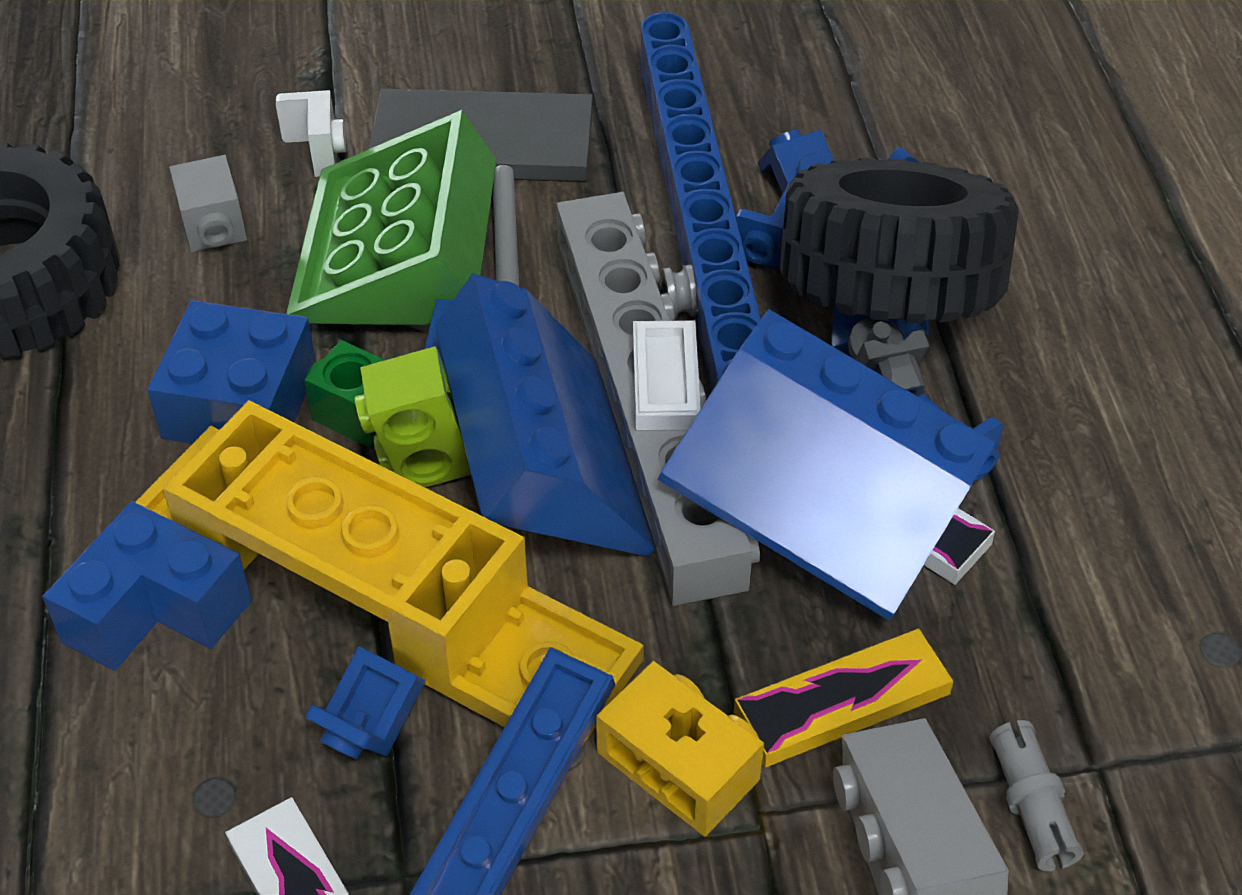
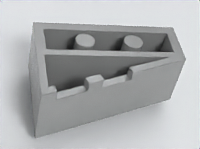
[833,718,1009,895]

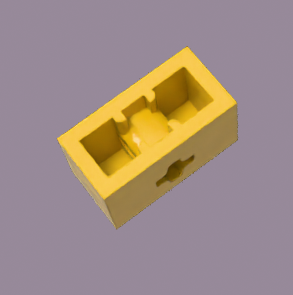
[596,661,764,837]

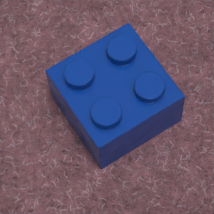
[147,300,316,444]

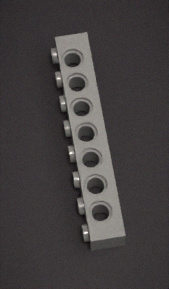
[556,192,760,606]

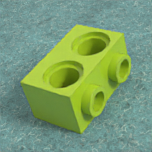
[355,346,471,488]

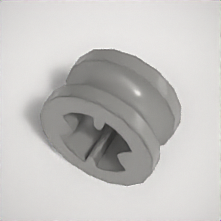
[661,264,697,319]

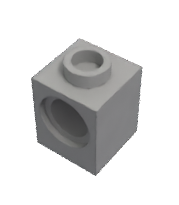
[169,155,247,253]

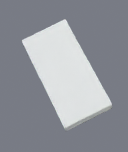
[633,321,701,430]

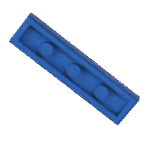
[410,647,615,895]

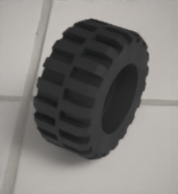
[0,143,120,360]
[780,158,1019,323]

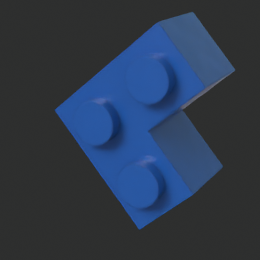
[42,501,252,671]

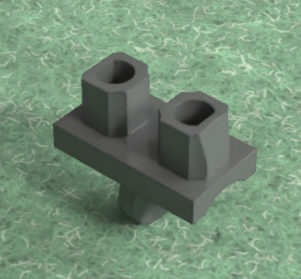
[848,317,929,396]

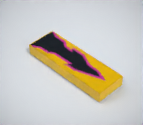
[734,628,954,768]

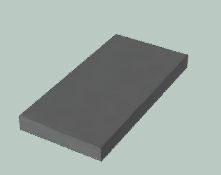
[369,89,593,181]

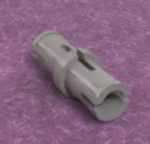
[989,720,1084,871]

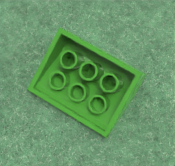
[286,110,496,325]

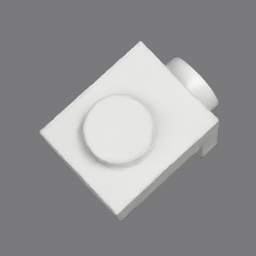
[276,90,346,177]

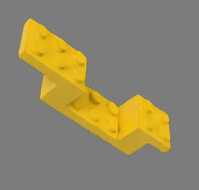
[135,400,644,746]

